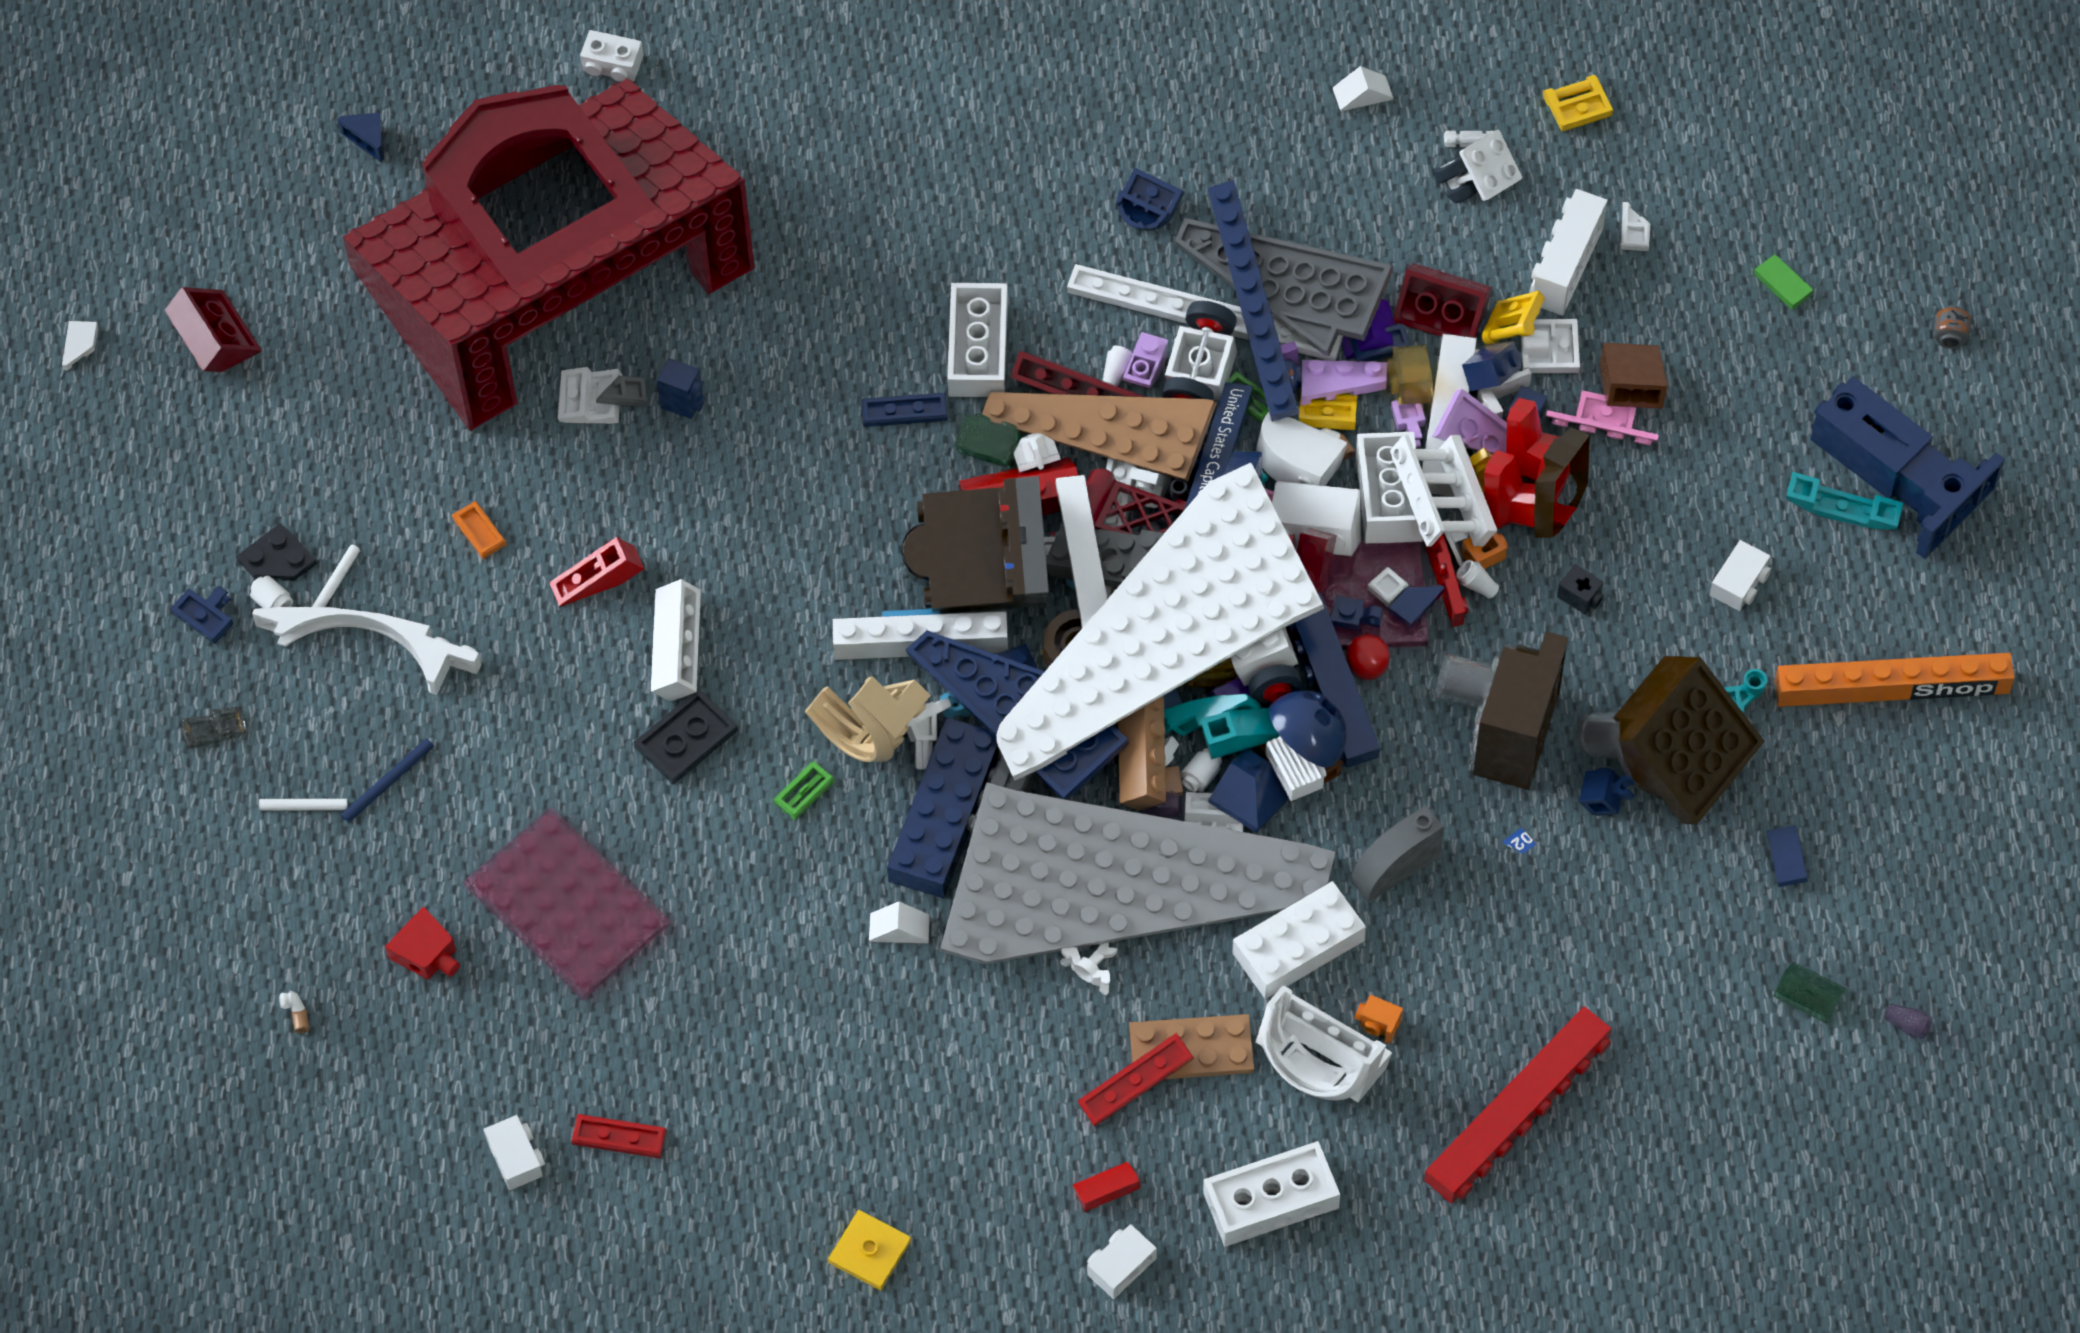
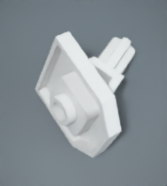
[907,698,952,770]

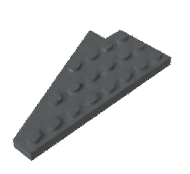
[1175,218,1393,356]

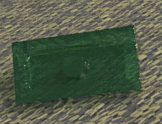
[1773,962,1846,1024]

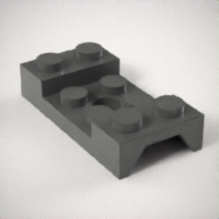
[1046,523,1164,588]

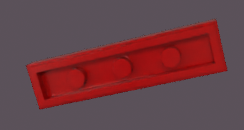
[1077,1032,1194,1127]

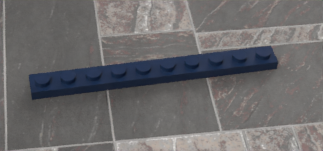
[1207,180,1300,422]

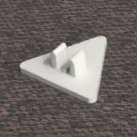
[1444,518,1469,566]

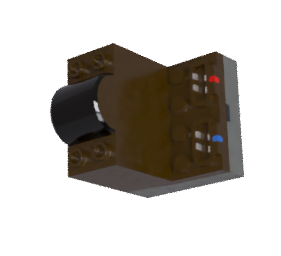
[901,476,1049,614]

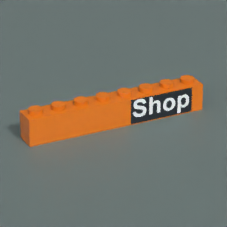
[1774,653,2015,707]

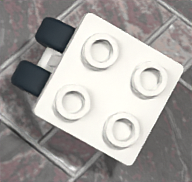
[1434,130,1522,203]

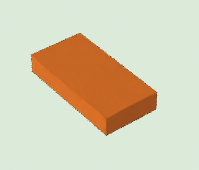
[452,501,507,559]

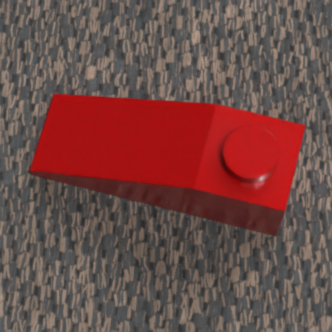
[549,537,644,606]

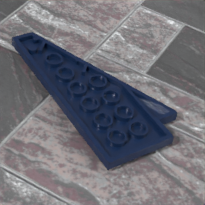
[906,630,1129,800]

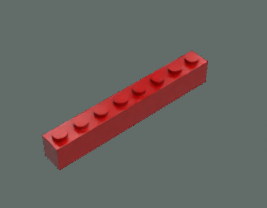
[1424,1006,1612,1204]

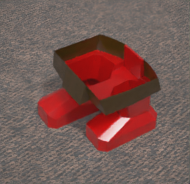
[1484,398,1590,538]

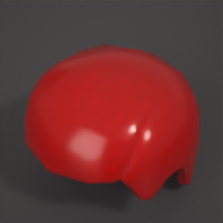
[1346,633,1390,681]

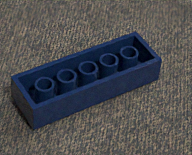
[887,717,1000,899]

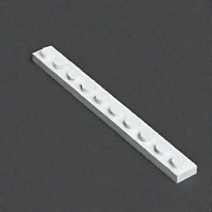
[1067,264,1343,361]

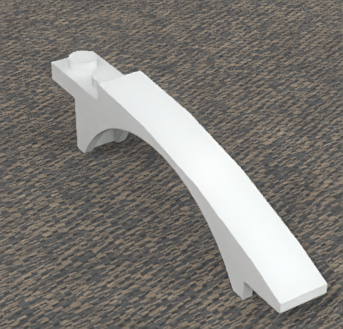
[252,607,481,695]

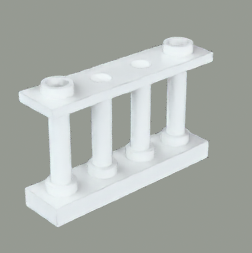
[1390,435,1497,547]

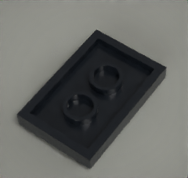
[633,688,738,785]

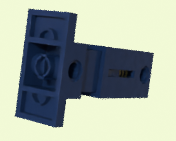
[1810,376,2005,559]

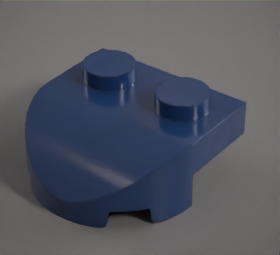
[1117,167,1185,231]

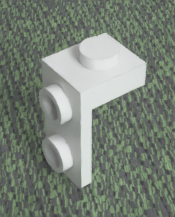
[1477,369,1532,419]

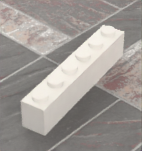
[1422,334,1479,496]
[833,612,1008,660]

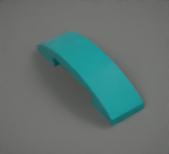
[1786,472,1903,530]

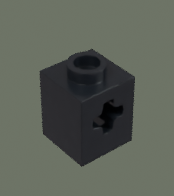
[1557,564,1604,615]

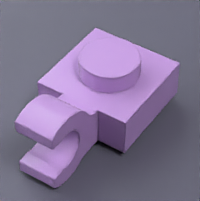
[1391,397,1426,448]

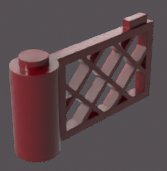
[1086,468,1187,535]

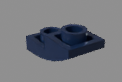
[1767,825,1808,887]

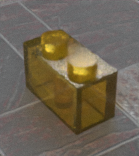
[1387,345,1433,405]

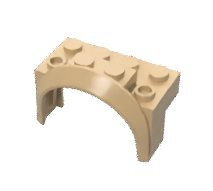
[805,676,931,762]

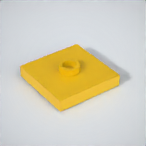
[828,1209,912,1291]

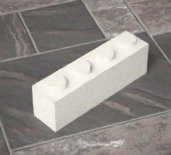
[651,579,701,701]

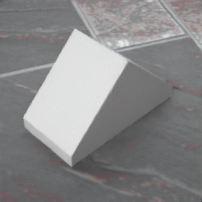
[1333,66,1393,112]
[869,902,930,943]

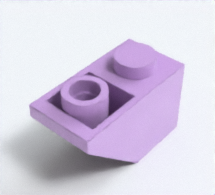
[1123,332,1168,388]

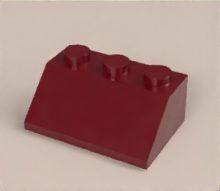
[1393,263,1493,338]
[165,287,262,372]

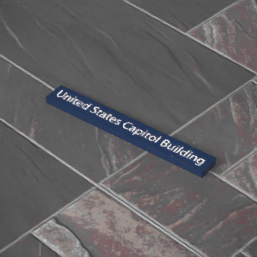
[1184,382,1253,510]

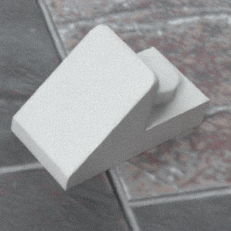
[1129,467,1172,508]

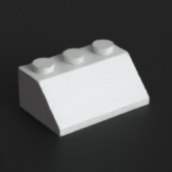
[1272,481,1361,556]

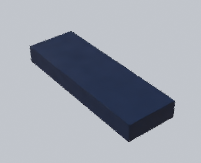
[861,392,948,427]

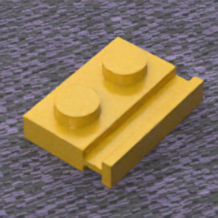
[1299,394,1357,430]

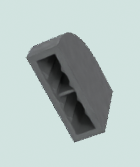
[1351,805,1444,903]

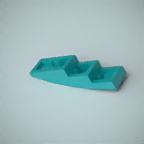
[1164,694,1261,736]

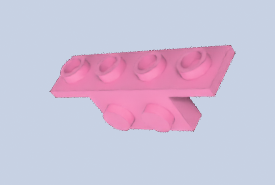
[1546,390,1659,446]

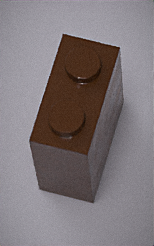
[1599,343,1667,409]

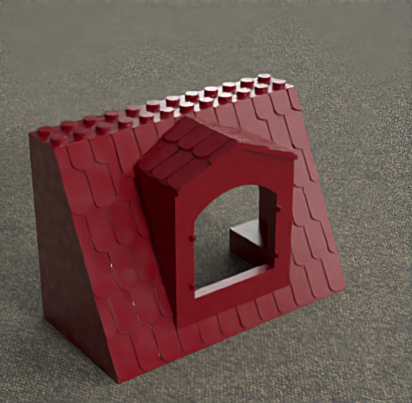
[343,78,755,431]

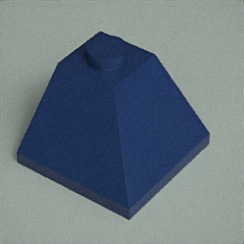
[1208,749,1288,833]

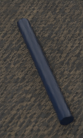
[341,738,434,823]

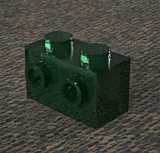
[954,413,1022,469]

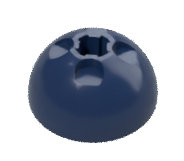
[1269,691,1347,768]

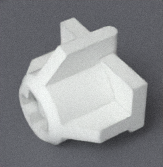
[1013,433,1061,472]

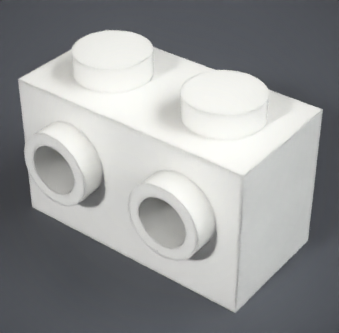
[580,30,644,82]

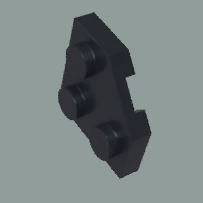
[236,523,317,581]

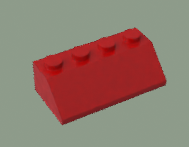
[959,457,1078,515]

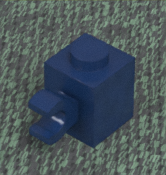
[1579,768,1637,816]

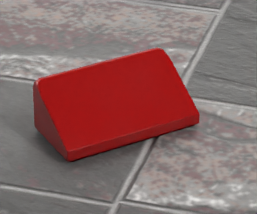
[1072,1162,1140,1212]

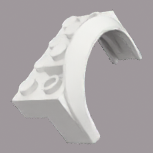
[1256,985,1392,1102]

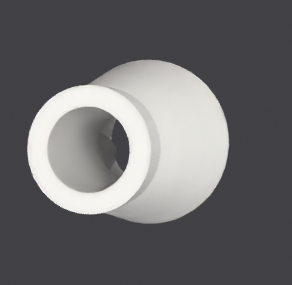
[1102,346,1132,386]
[1456,560,1499,599]

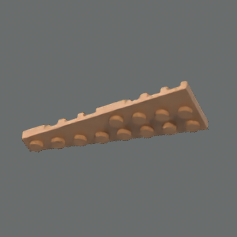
[980,392,1217,482]

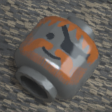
[1933,305,1971,349]

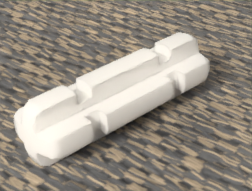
[1444,131,1493,147]

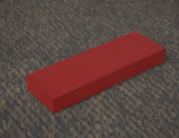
[571,1114,667,1159]

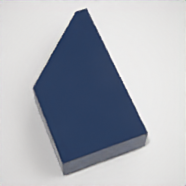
[1388,585,1445,628]

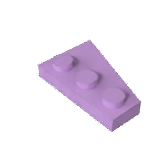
[1432,389,1507,454]

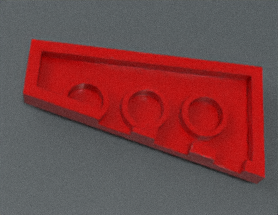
[1423,533,1468,627]

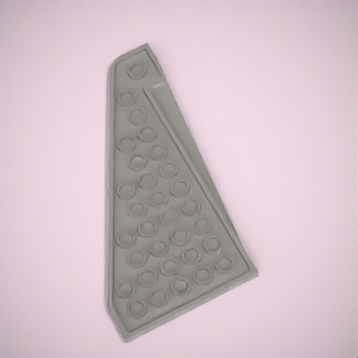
[939,783,1336,964]

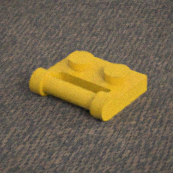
[1543,74,1613,132]
[1482,291,1545,346]

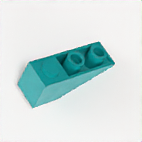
[1200,708,1280,760]

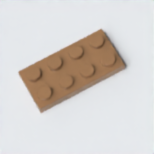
[1129,1014,1254,1079]

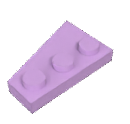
[1301,360,1387,406]

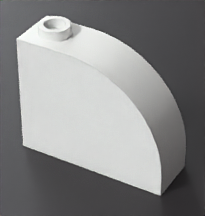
[1256,412,1348,486]

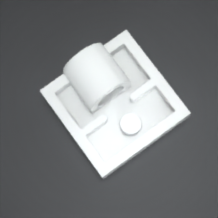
[1521,319,1580,373]

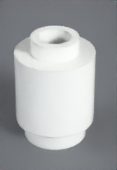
[250,576,293,608]
[1181,748,1222,792]

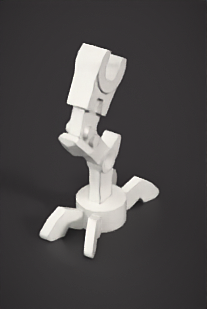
[1060,942,1117,995]

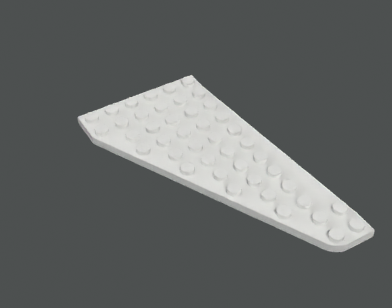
[997,463,1324,780]

